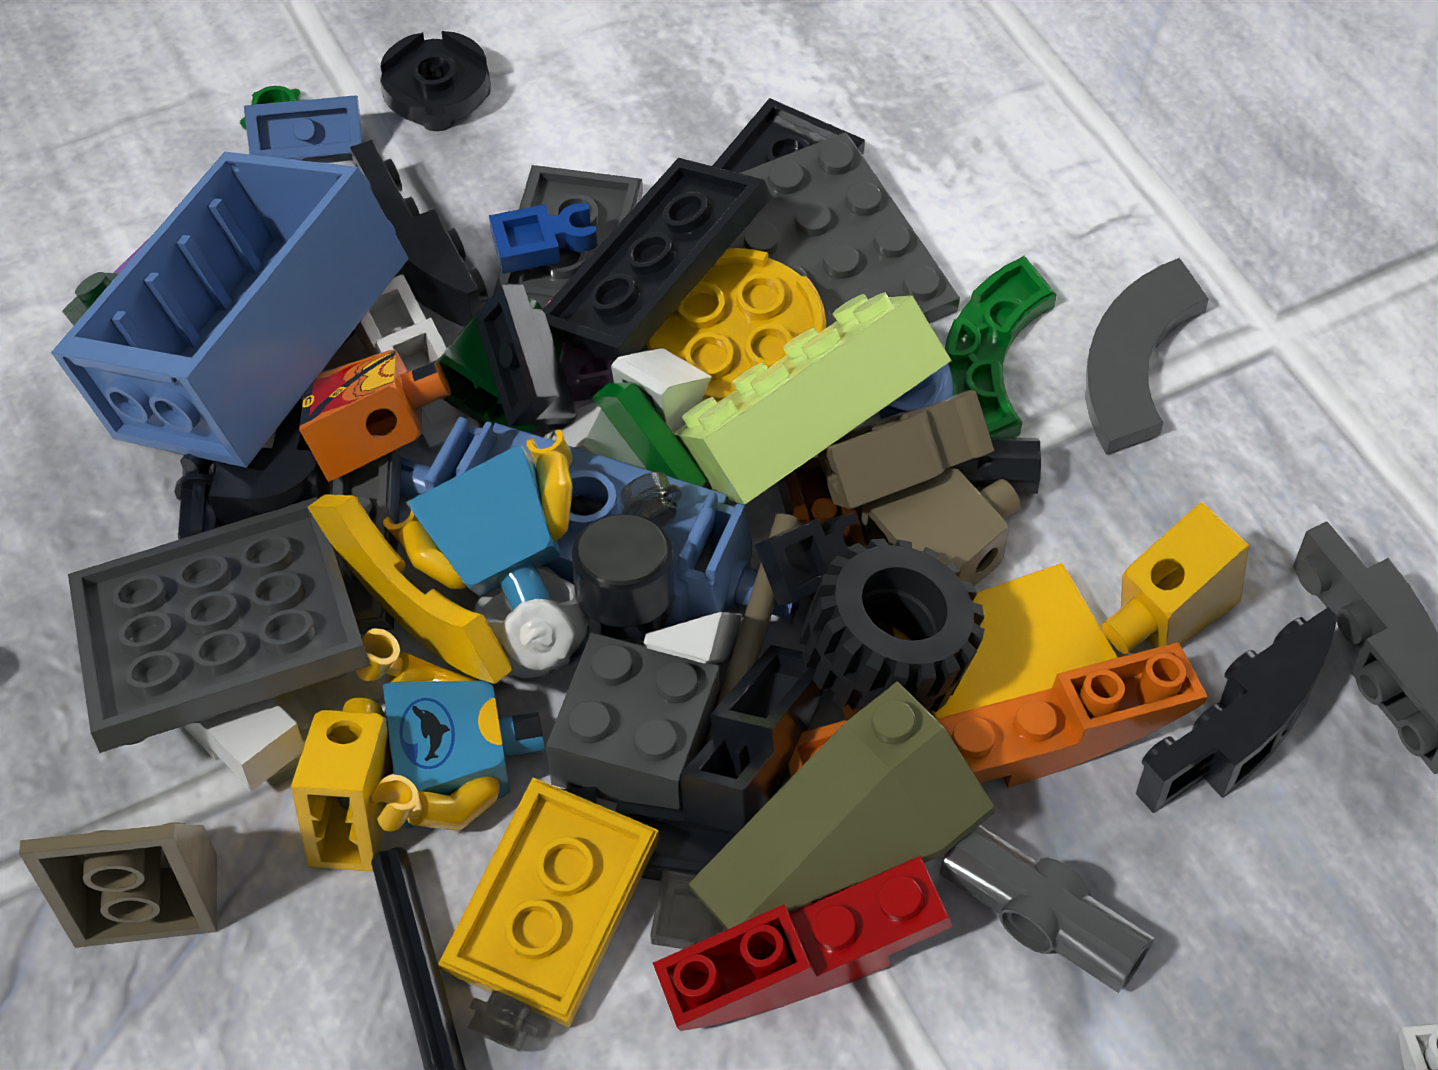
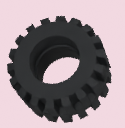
[800,538,985,712]

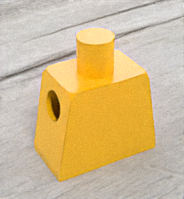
[1101,502,1249,654]
[291,697,393,872]

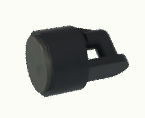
[572,514,675,642]

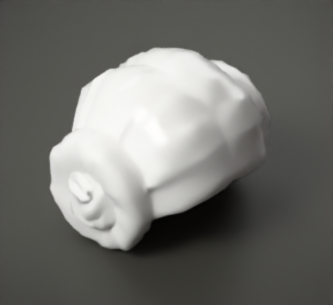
[474,566,588,678]

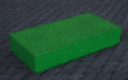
[592,382,706,486]

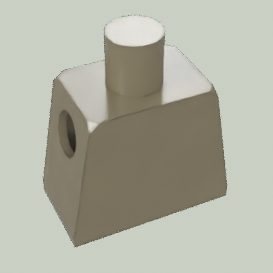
[861,467,1021,587]

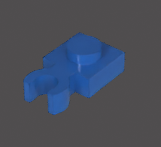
[489,203,598,274]

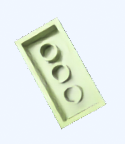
[673,292,952,505]

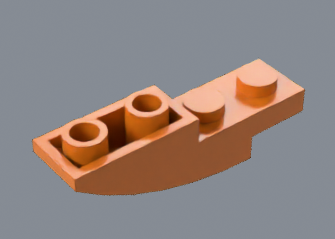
[936,642,1208,788]

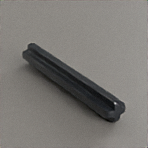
[371,847,466,1070]

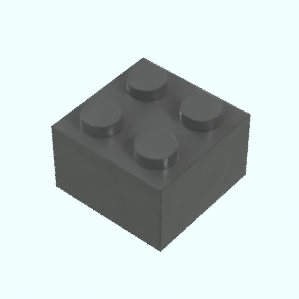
[546,633,720,810]

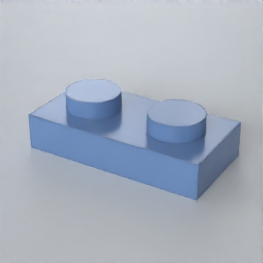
[244,95,363,159]

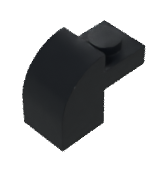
[209,399,331,527]

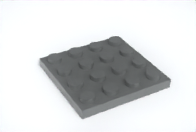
[728,132,960,328]
[68,497,370,753]

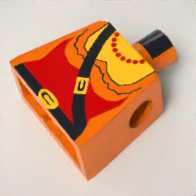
[299,350,451,482]

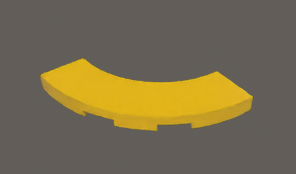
[307,494,512,684]

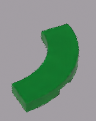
[945,255,1057,437]

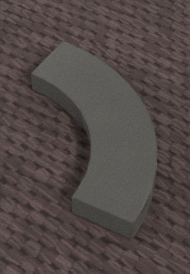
[1085,258,1209,455]

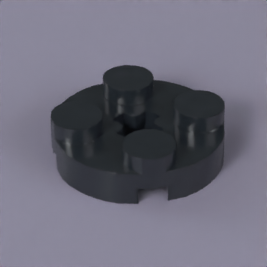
[380,31,491,132]

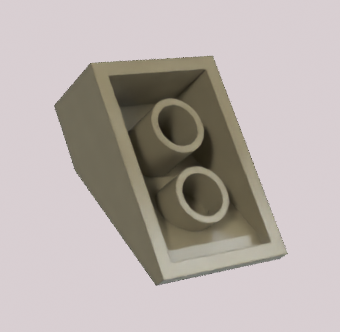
[19,822,217,948]

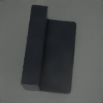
[475,285,577,426]

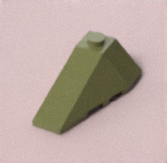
[688,681,995,930]

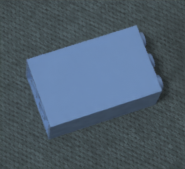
[51,152,409,468]

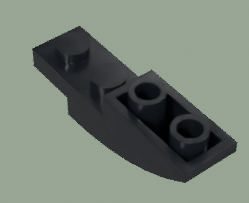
[350,140,488,327]
[1135,607,1338,813]

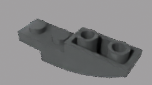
[1293,521,1438,775]

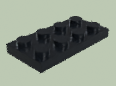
[542,157,772,361]

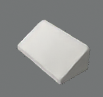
[644,612,742,664]

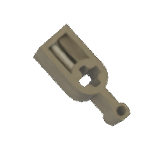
[817,390,994,509]

